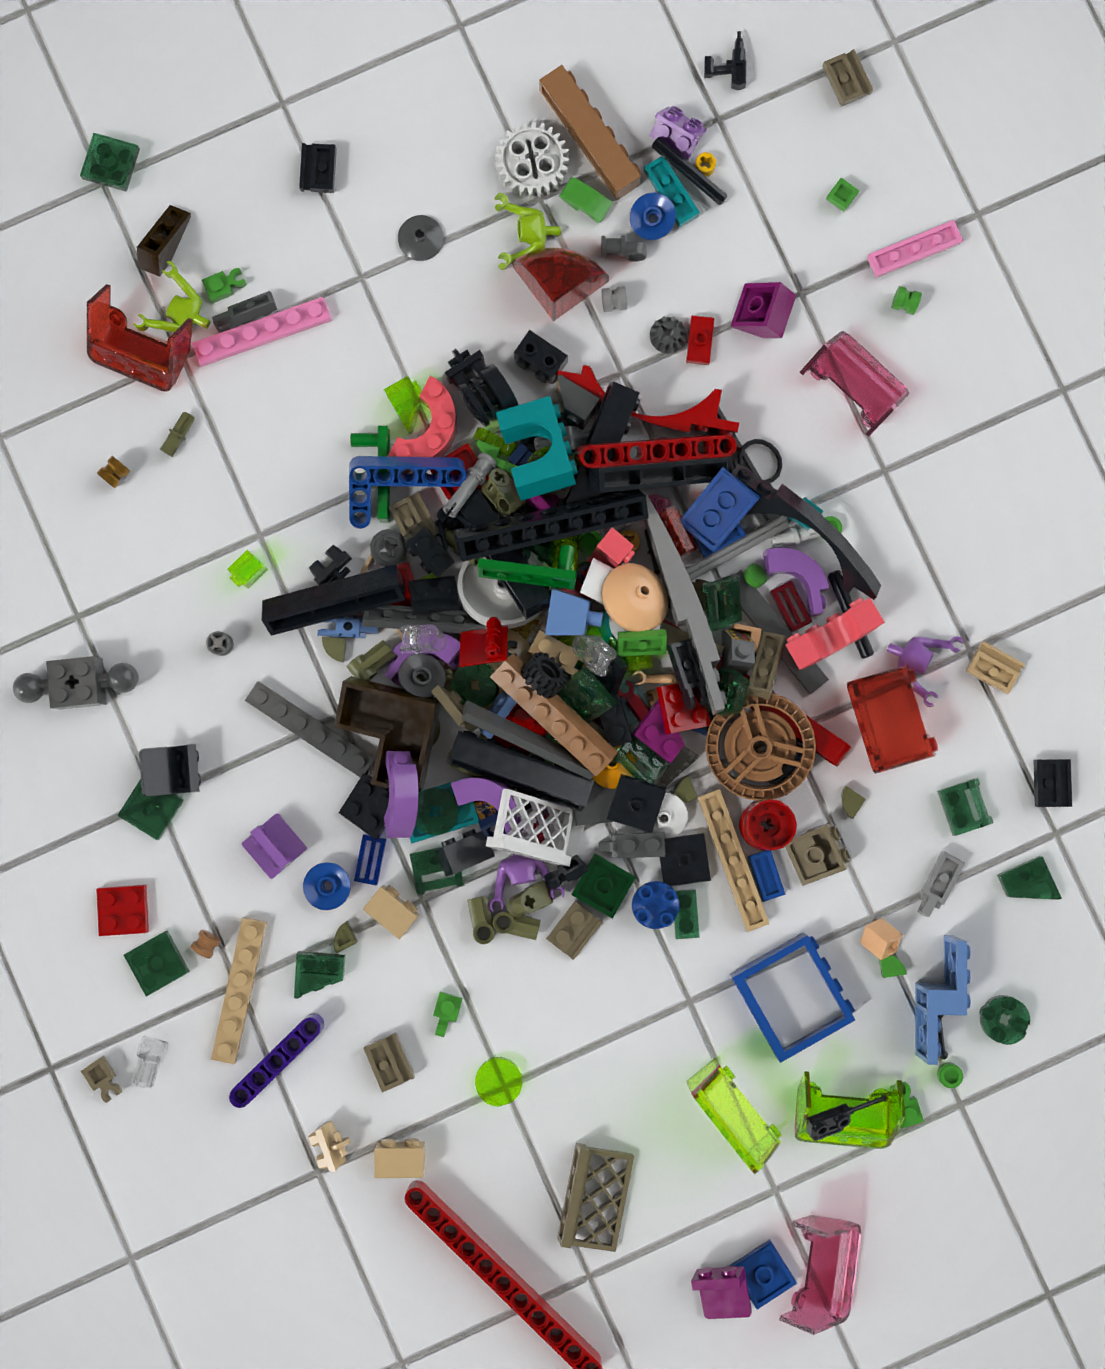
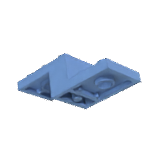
[915,935,971,1065]

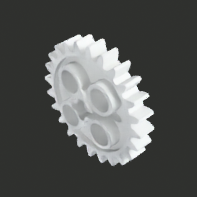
[495,121,569,199]

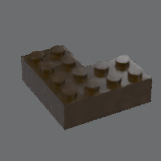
[334,676,441,794]

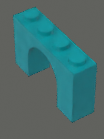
[496,396,578,501]

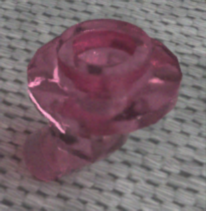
[648,494,671,516]

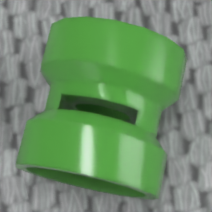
[891,286,922,315]

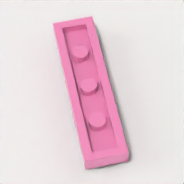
[867,220,963,278]

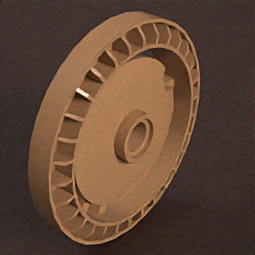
[706,693,816,801]

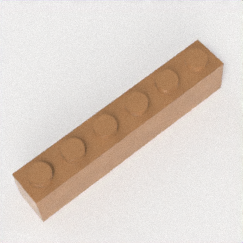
[539,65,641,200]
[490,653,618,776]

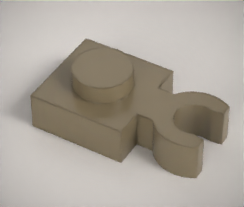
[81,1056,122,1103]

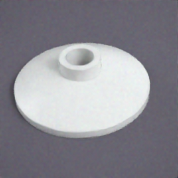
[648,792,688,838]

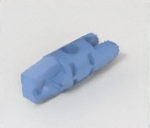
[317,617,379,638]

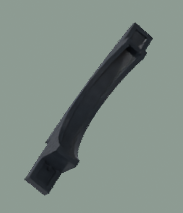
[731,464,881,600]

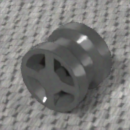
[206,631,234,656]

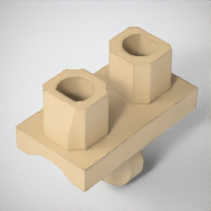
[308,1121,351,1172]

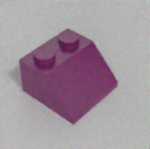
[731,282,796,338]

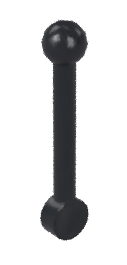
[938,1015,948,1060]

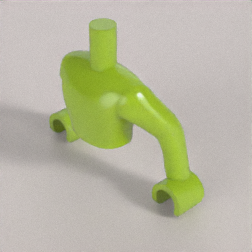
[494,193,561,270]
[133,261,211,334]

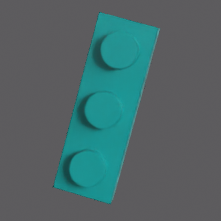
[643,156,700,228]

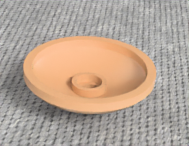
[602,563,669,632]

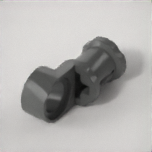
[601,236,647,262]

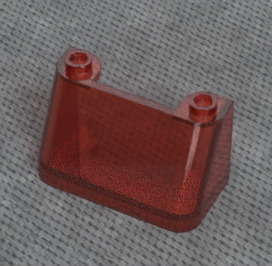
[847,664,938,774]

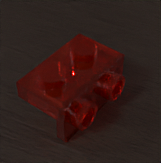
[659,506,697,557]

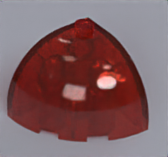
[512,248,609,322]

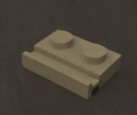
[822,49,873,107]
[389,491,440,536]
[431,685,478,732]
[546,901,602,960]
[363,1032,415,1093]

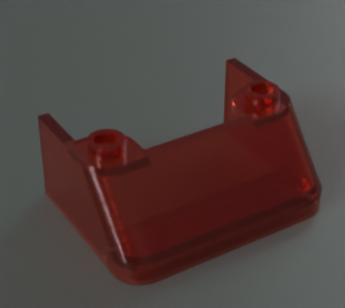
[87,284,193,392]

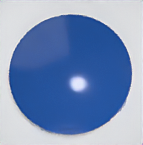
[632,881,680,929]

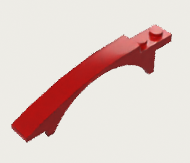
[557,365,740,436]

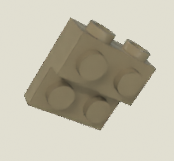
[785,822,851,886]

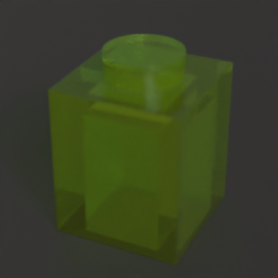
[227,550,268,589]

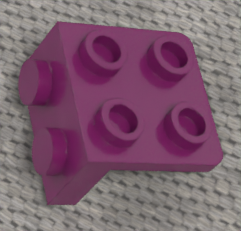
[691,1266,752,1319]

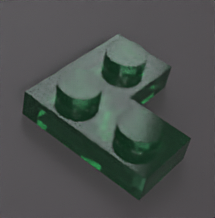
[674,889,700,939]

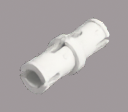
[770,527,820,548]

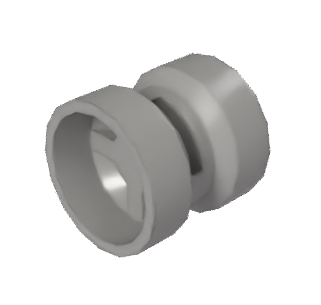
[601,286,627,312]

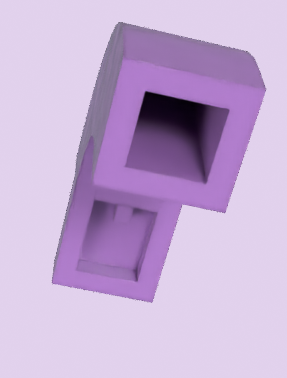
[763,548,829,617]
[384,632,460,687]
[384,751,418,838]
[451,777,524,837]

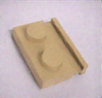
[965,641,1025,694]

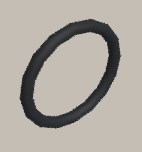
[738,439,782,483]

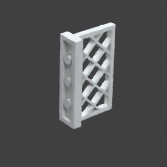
[486,789,574,866]

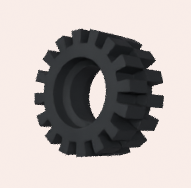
[521,652,568,698]

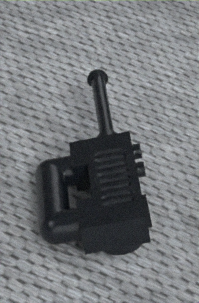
[806,1095,888,1141]

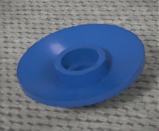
[630,193,676,240]
[303,862,351,910]

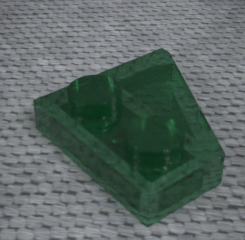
[997,856,1062,900]
[294,951,346,999]

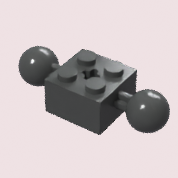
[13,656,139,710]

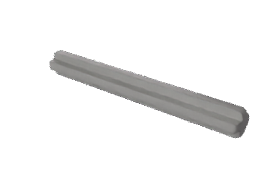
[686,516,789,581]

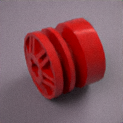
[739,799,797,850]

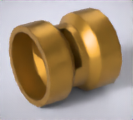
[97,456,130,488]

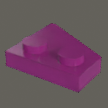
[632,698,685,763]

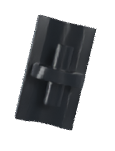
[445,349,486,391]
[309,545,352,585]

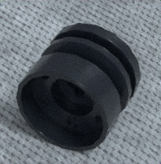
[459,364,518,427]

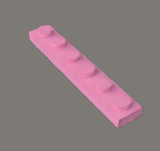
[192,297,332,367]

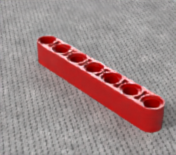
[574,434,737,468]

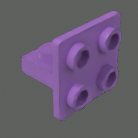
[649,106,707,159]
[242,813,307,879]

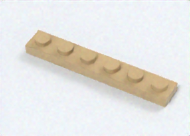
[697,789,769,932]
[211,917,267,1064]

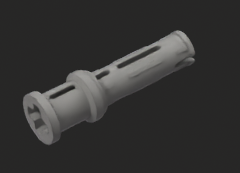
[443,453,497,518]

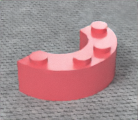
[388,375,457,457]
[560,527,635,600]
[785,597,885,670]

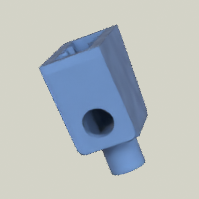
[545,589,603,635]

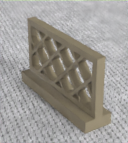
[557,1143,634,1252]

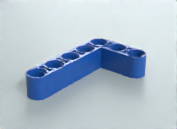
[349,456,467,529]

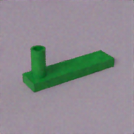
[350,425,390,523]
[477,545,576,590]

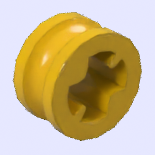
[695,152,716,177]

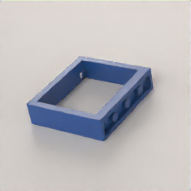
[730,932,855,1063]

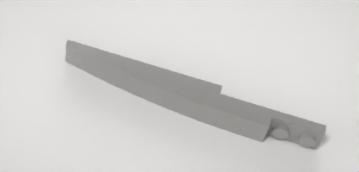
[639,489,727,715]

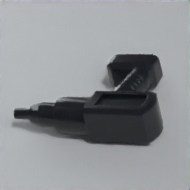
[704,31,746,90]

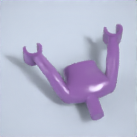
[887,636,964,707]
[489,854,565,913]

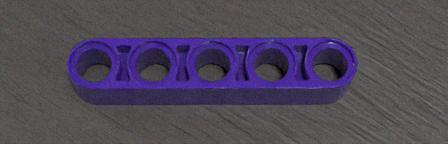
[229,1013,324,1108]

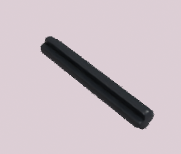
[652,137,727,205]
[828,570,874,659]

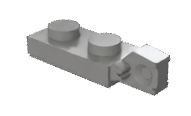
[917,851,965,917]

